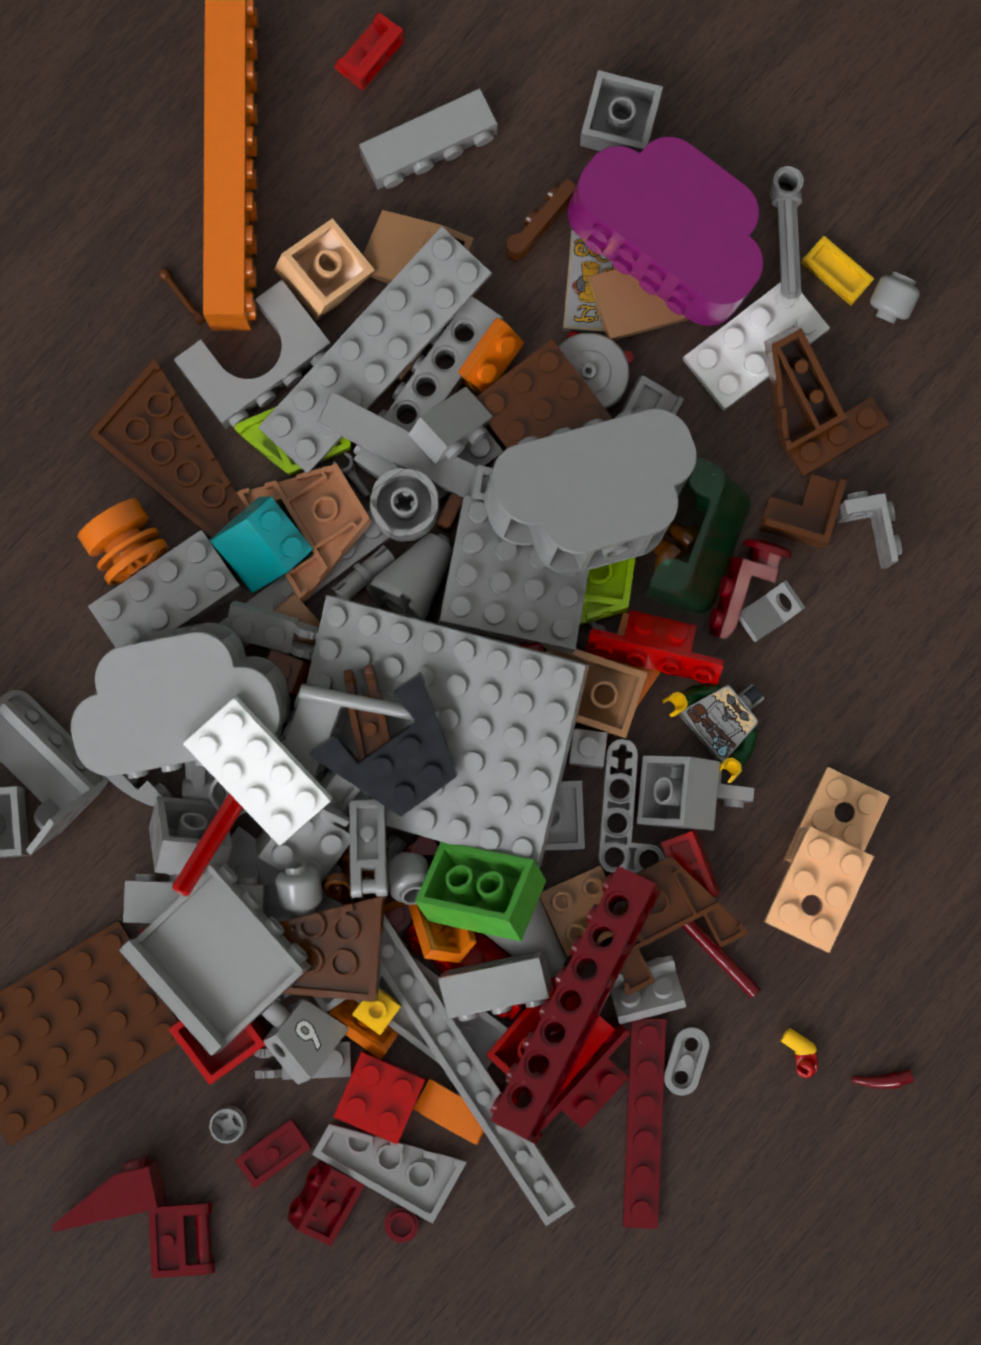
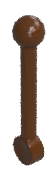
[158,268,205,325]

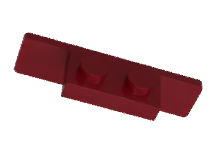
[540,1016,631,1133]

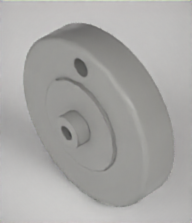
[558,333,629,410]

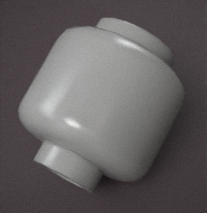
[870,271,920,324]
[387,852,429,905]
[275,861,323,916]

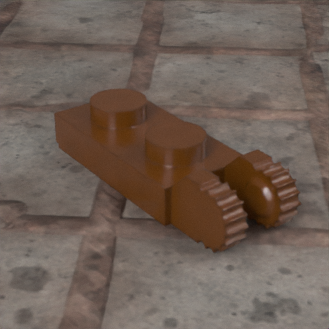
[343,664,391,760]

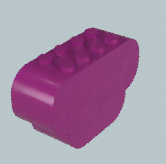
[568,137,763,326]

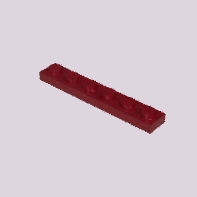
[623,1018,666,1229]

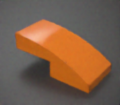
[413,1079,485,1145]

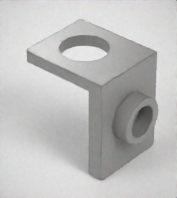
[739,580,805,642]

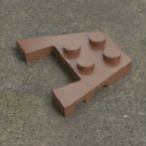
[237,464,373,602]

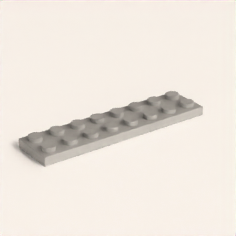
[258,226,492,474]

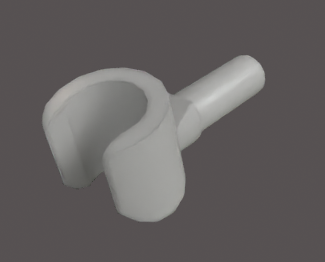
[333,453,371,498]

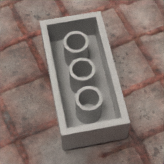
[88,530,244,648]

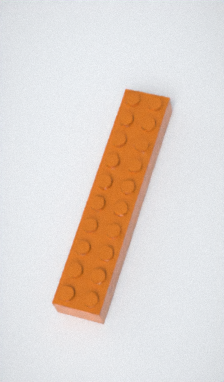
[203,0,258,331]

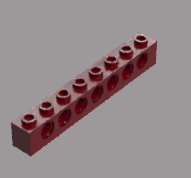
[490,866,661,1144]

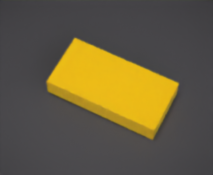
[801,236,875,305]

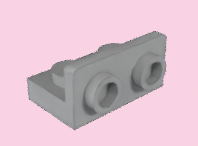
[610,955,686,1025]

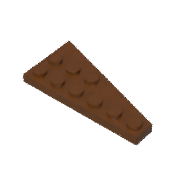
[279,896,385,1002]

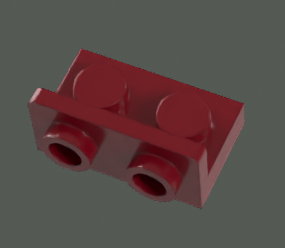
[287,1159,365,1246]

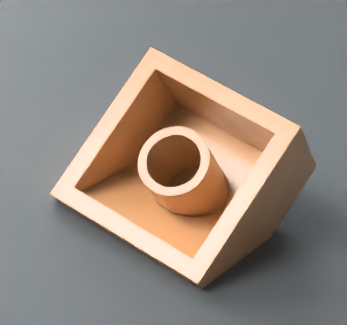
[274,218,375,321]

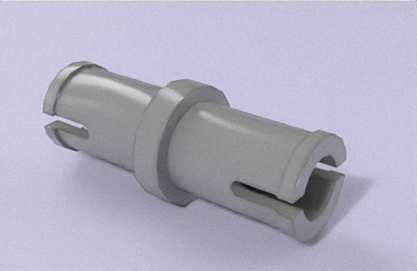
[331,545,396,600]

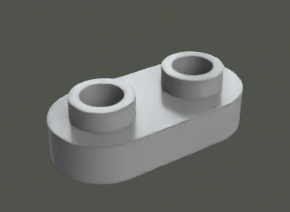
[664,1027,709,1096]

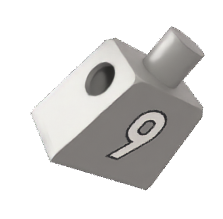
[261,999,349,1084]

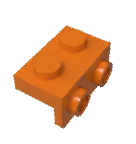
[458,318,525,394]
[407,904,476,963]

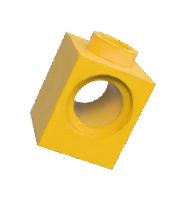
[352,987,402,1035]

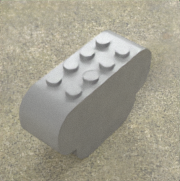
[484,409,697,574]
[71,623,290,779]

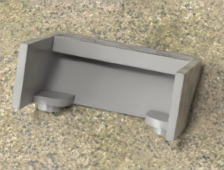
[0,690,109,855]

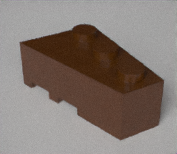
[764,325,847,451]

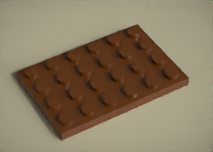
[0,920,179,1147]

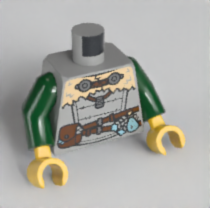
[662,684,764,783]

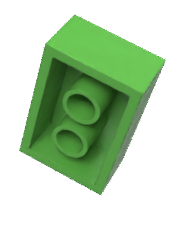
[415,842,546,942]

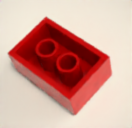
[486,976,615,1098]

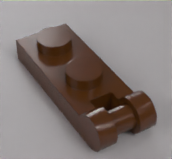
[506,178,576,262]

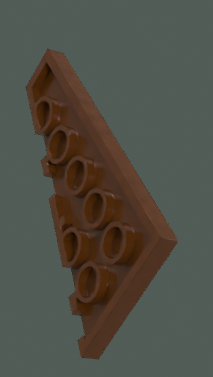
[89,358,246,538]

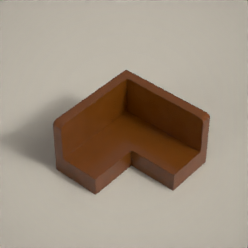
[759,474,847,549]

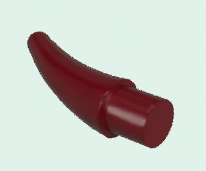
[851,1069,914,1089]

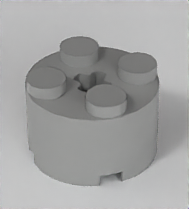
[370,468,439,542]

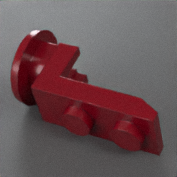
[709,538,792,639]

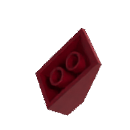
[52,1156,167,1232]

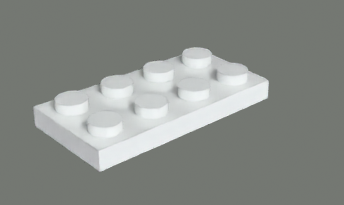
[683,282,830,411]
[183,695,332,846]

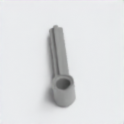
[769,166,804,299]

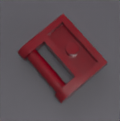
[148,1202,215,1278]

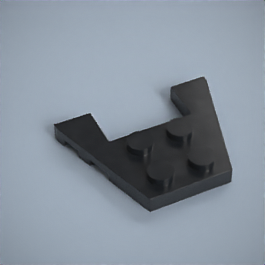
[310,672,458,817]

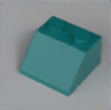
[209,497,313,593]

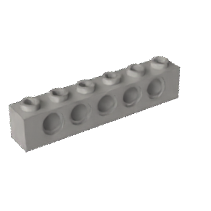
[353,297,503,480]

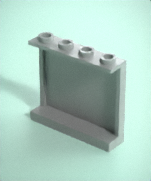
[119,863,311,1056]

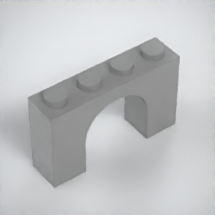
[174,280,331,429]

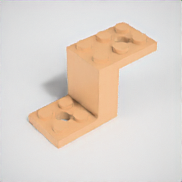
[764,767,890,953]

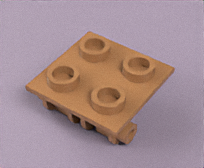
[540,865,613,956]

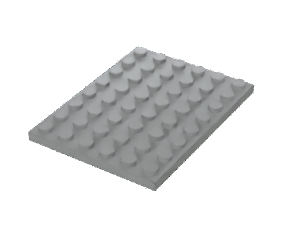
[306,595,589,869]

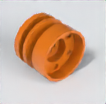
[77,498,169,586]

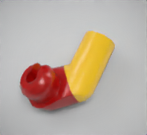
[780,1027,819,1078]

